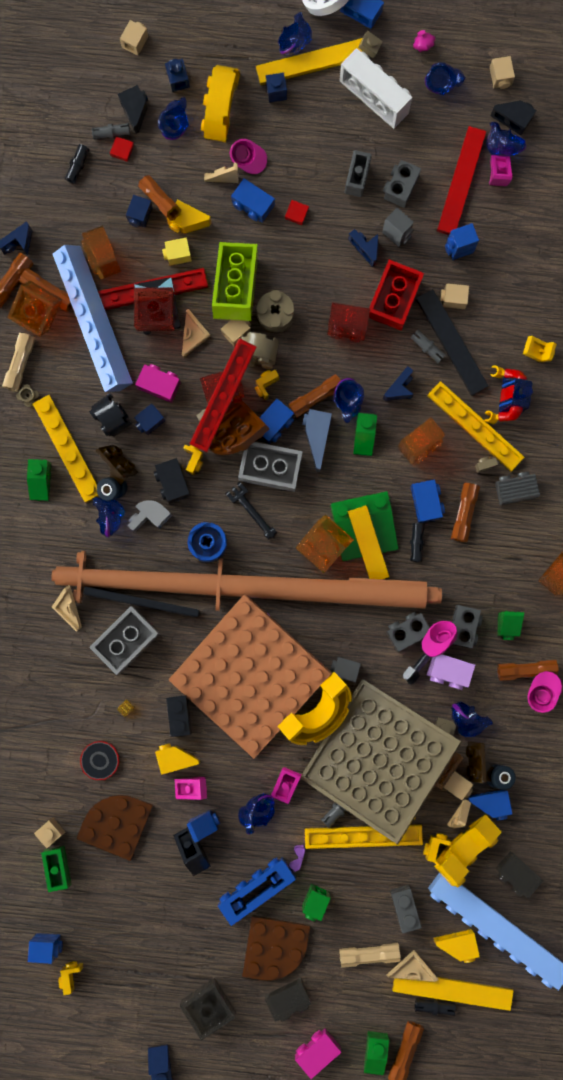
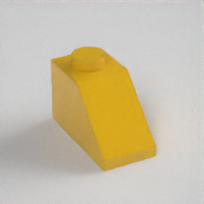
[167,199,211,234]
[155,743,200,775]
[433,929,480,963]

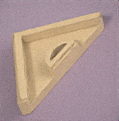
[204,163,239,183]
[182,309,211,358]
[52,585,82,632]
[447,800,471,829]
[386,950,439,982]

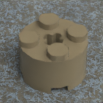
[256,290,294,333]
[241,332,279,369]

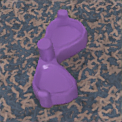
[289,845,306,872]

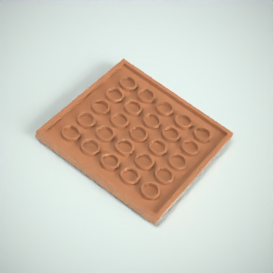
[169,594,332,759]

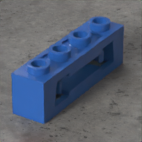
[218,857,296,926]

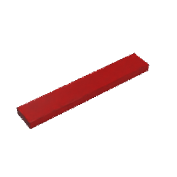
[437,126,486,235]
[98,268,208,310]
[189,338,257,452]

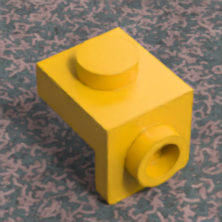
[523,336,557,362]
[255,370,279,400]
[183,445,203,475]
[423,833,452,863]
[59,961,83,995]

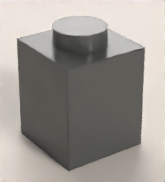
[330,657,361,682]

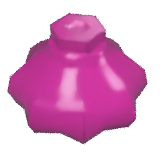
[413,30,436,52]

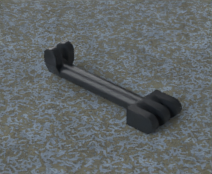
[225,482,277,540]
[403,653,431,685]

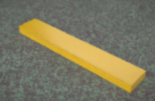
[256,38,362,86]
[427,381,525,472]
[305,824,423,849]
[392,977,513,1011]

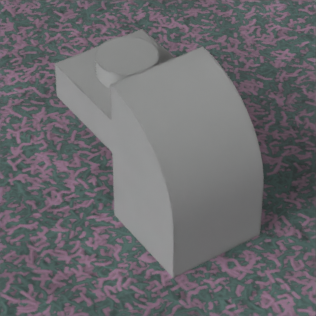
[127,500,172,532]

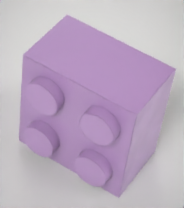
[426,654,475,690]

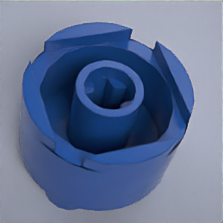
[188,522,227,563]

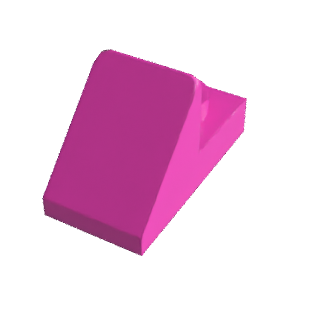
[489,155,512,186]
[271,767,302,804]
[174,777,207,800]

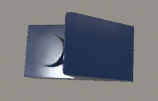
[0,221,32,255]
[348,229,378,267]
[383,366,414,401]
[148,1044,173,1080]

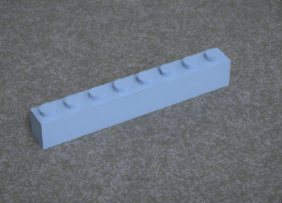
[53,245,133,392]
[428,873,563,991]

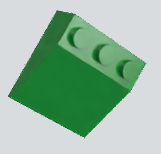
[330,491,398,562]

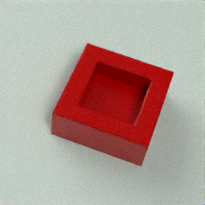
[110,137,134,162]
[285,200,309,225]

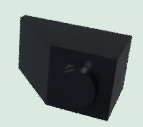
[118,85,148,134]
[490,100,537,136]
[173,827,211,876]

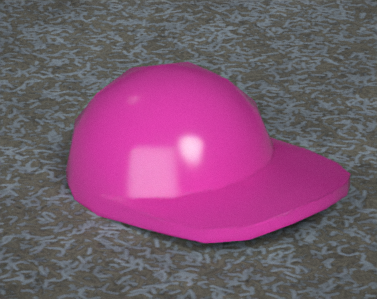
[229,139,267,174]
[422,621,458,657]
[527,671,562,713]

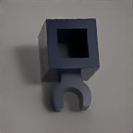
[165,58,190,92]

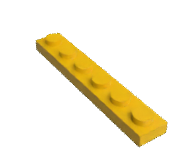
[32,395,99,503]

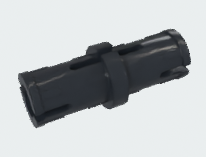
[64,144,90,184]
[410,523,425,562]
[414,998,456,1016]

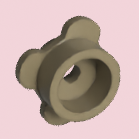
[16,384,39,407]

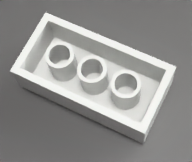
[340,48,412,129]

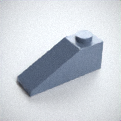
[302,409,332,472]

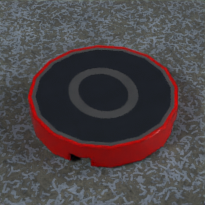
[80,741,120,780]

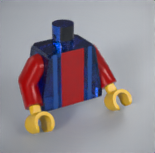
[484,365,533,424]

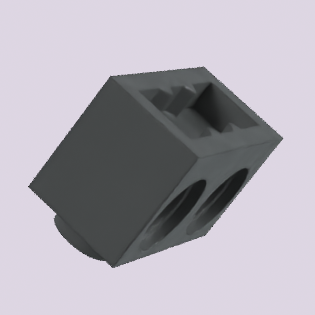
[383,160,421,208]
[452,605,483,649]
[386,612,429,652]

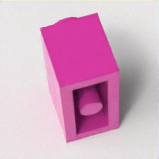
[135,364,181,403]
[295,1028,341,1079]

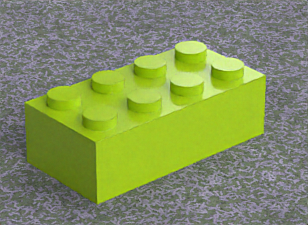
[212,242,258,321]

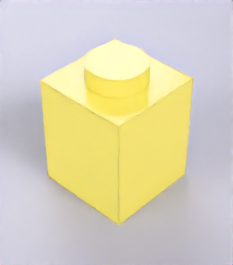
[162,237,191,266]

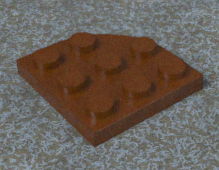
[209,400,269,455]
[76,795,153,861]
[242,915,310,981]

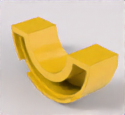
[201,65,240,142]
[277,672,352,745]
[434,814,502,888]

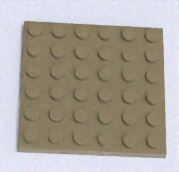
[300,679,462,845]

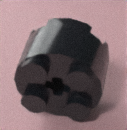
[89,393,132,437]

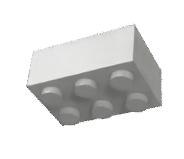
[238,442,303,492]
[89,606,160,675]

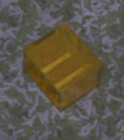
[117,699,135,717]

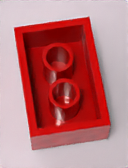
[367,259,424,331]

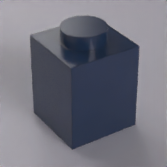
[266,72,287,103]
[126,195,153,227]
[134,403,165,435]

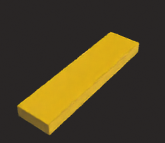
[348,505,389,579]

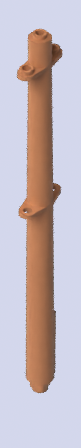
[52,551,442,611]

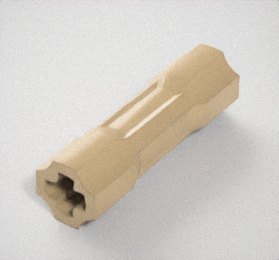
[2,333,36,392]
[339,943,400,968]

